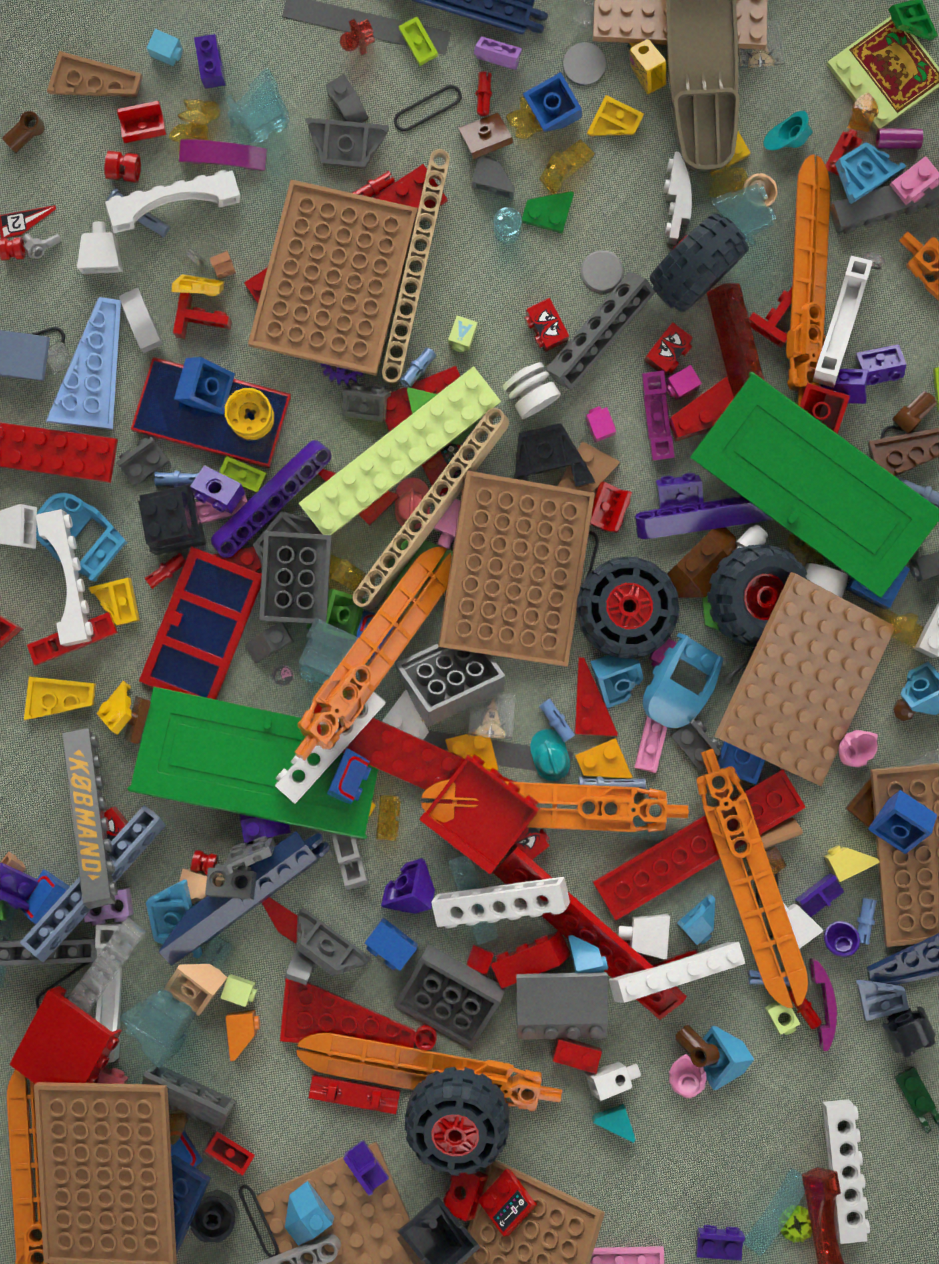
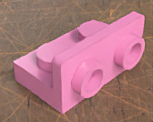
[890,156,939,205]

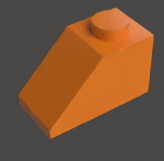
[226,1010,260,1061]

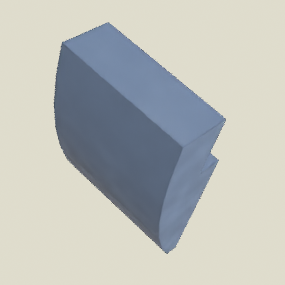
[0,330,50,381]

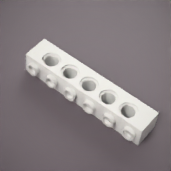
[275,692,386,803]
[431,877,570,928]
[822,1099,870,1244]

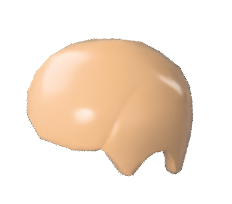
[743,173,778,209]

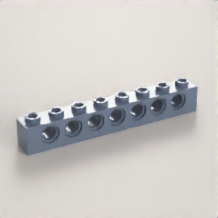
[20,805,166,963]

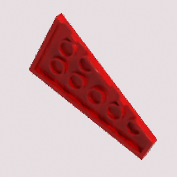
[280,978,415,1048]

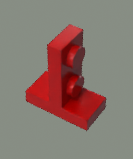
[746,287,792,348]
[173,292,232,339]

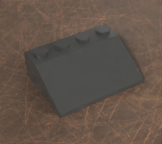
[259,531,332,624]
[395,644,505,727]
[394,944,506,1050]
[517,972,608,1040]
[142,1063,236,1130]

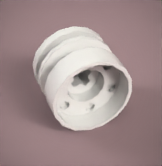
[503,362,561,419]

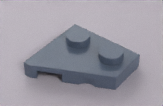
[856,980,909,1021]

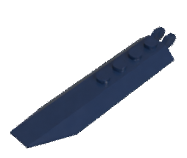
[411,0,548,35]
[159,831,330,966]

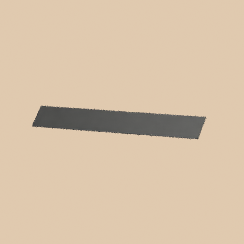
[282,0,451,55]
[424,731,573,776]

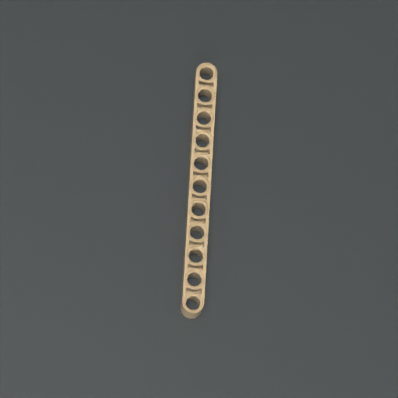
[382,149,450,385]
[353,408,509,610]

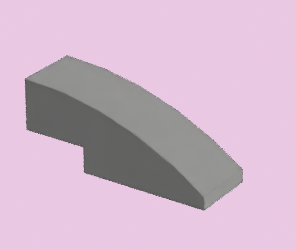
[119,288,163,353]
[331,833,369,890]

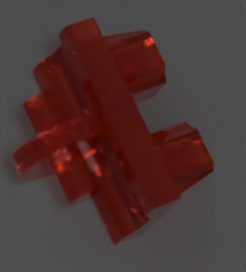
[340,19,375,56]

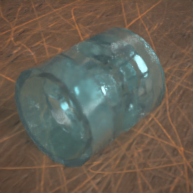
[493,207,522,244]

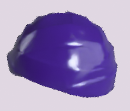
[823,921,860,957]

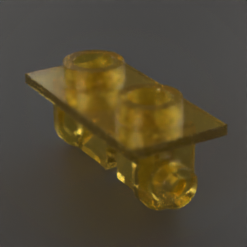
[376,795,402,841]

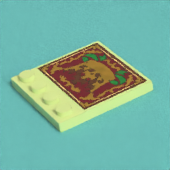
[826,16,939,131]

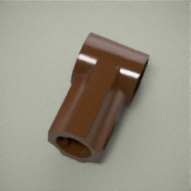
[2,111,45,153]
[892,391,938,434]
[675,1025,720,1068]

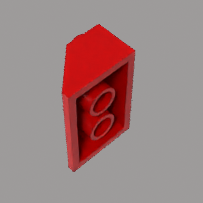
[800,383,850,434]

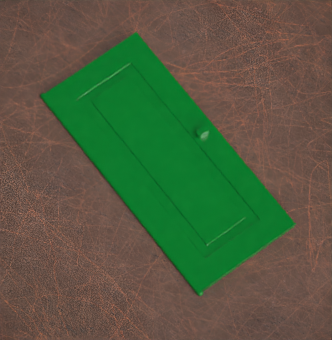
[690,372,939,598]
[127,687,378,840]

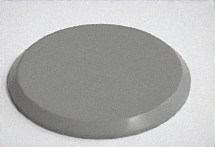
[563,43,606,85]
[581,250,624,293]

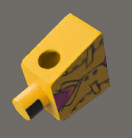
[627,40,666,94]

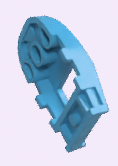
[36,493,128,582]
[643,633,724,728]

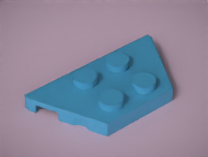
[835,142,906,204]
[146,880,202,958]

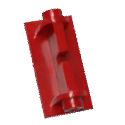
[825,129,863,176]

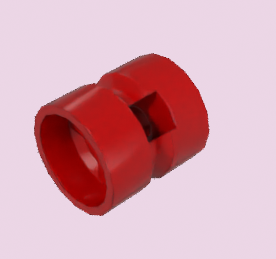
[104,151,141,183]

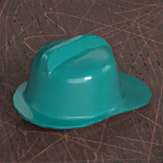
[763,110,813,151]
[530,729,570,781]

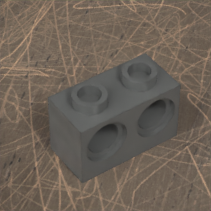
[205,864,257,900]

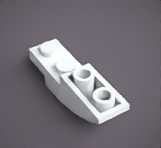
[663,152,692,245]

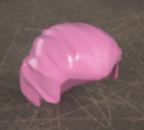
[838,730,878,768]
[669,1054,707,1099]

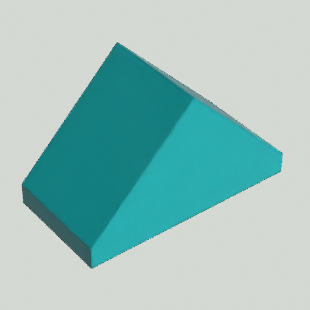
[592,1104,636,1143]

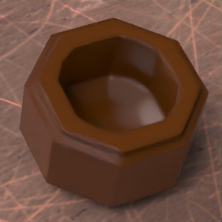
[893,699,916,721]

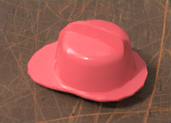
[395,477,430,529]

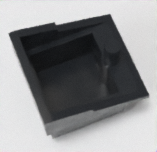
[138,484,206,556]
[397,1197,480,1264]

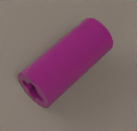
[876,128,923,149]

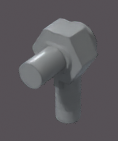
[23,234,62,259]

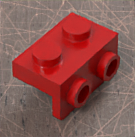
[117,101,166,143]
[590,482,632,533]

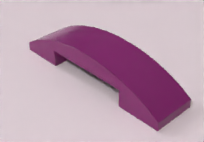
[179,139,267,171]
[642,371,675,461]
[809,958,837,1051]

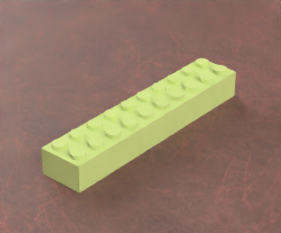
[299,366,501,535]

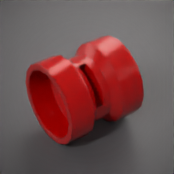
[0,237,25,261]
[190,850,218,875]
[414,1025,437,1051]

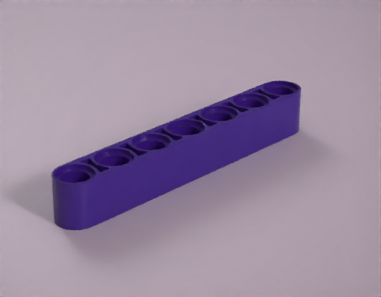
[211,440,332,558]
[635,496,773,539]

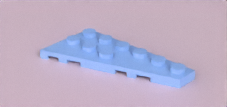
[45,297,121,430]

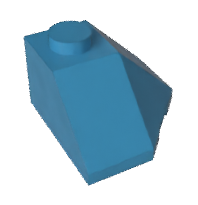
[590,655,644,708]
[901,661,939,715]
[677,894,715,945]
[568,935,608,973]
[703,1026,754,1090]
[285,1181,334,1246]

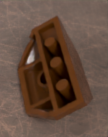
[667,527,736,598]

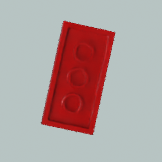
[385,366,461,432]

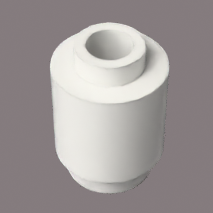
[736,525,768,549]

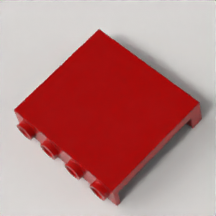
[419,754,540,874]
[9,986,122,1084]

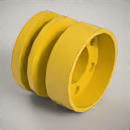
[225,388,274,440]

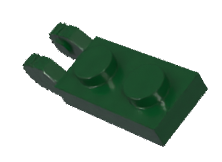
[894,1066,939,1133]

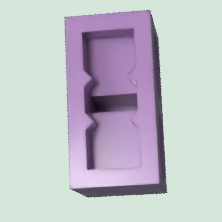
[84,888,133,925]

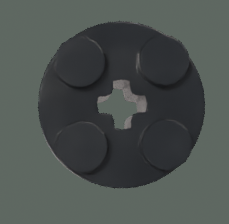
[882,1006,936,1057]
[190,1189,239,1243]

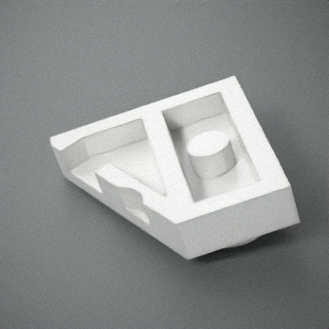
[383,690,429,740]

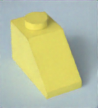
[824,845,880,882]

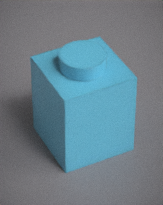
[146,29,183,67]

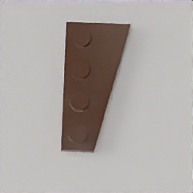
[868,428,939,477]

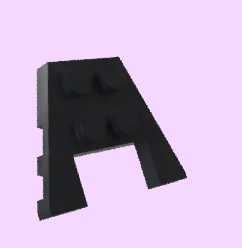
[514,423,596,487]

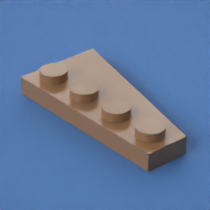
[47,51,143,97]
[558,441,620,492]

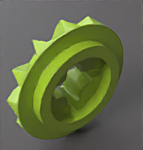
[779,1205,815,1243]

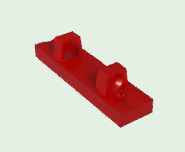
[27,612,118,666]
[308,1074,400,1115]

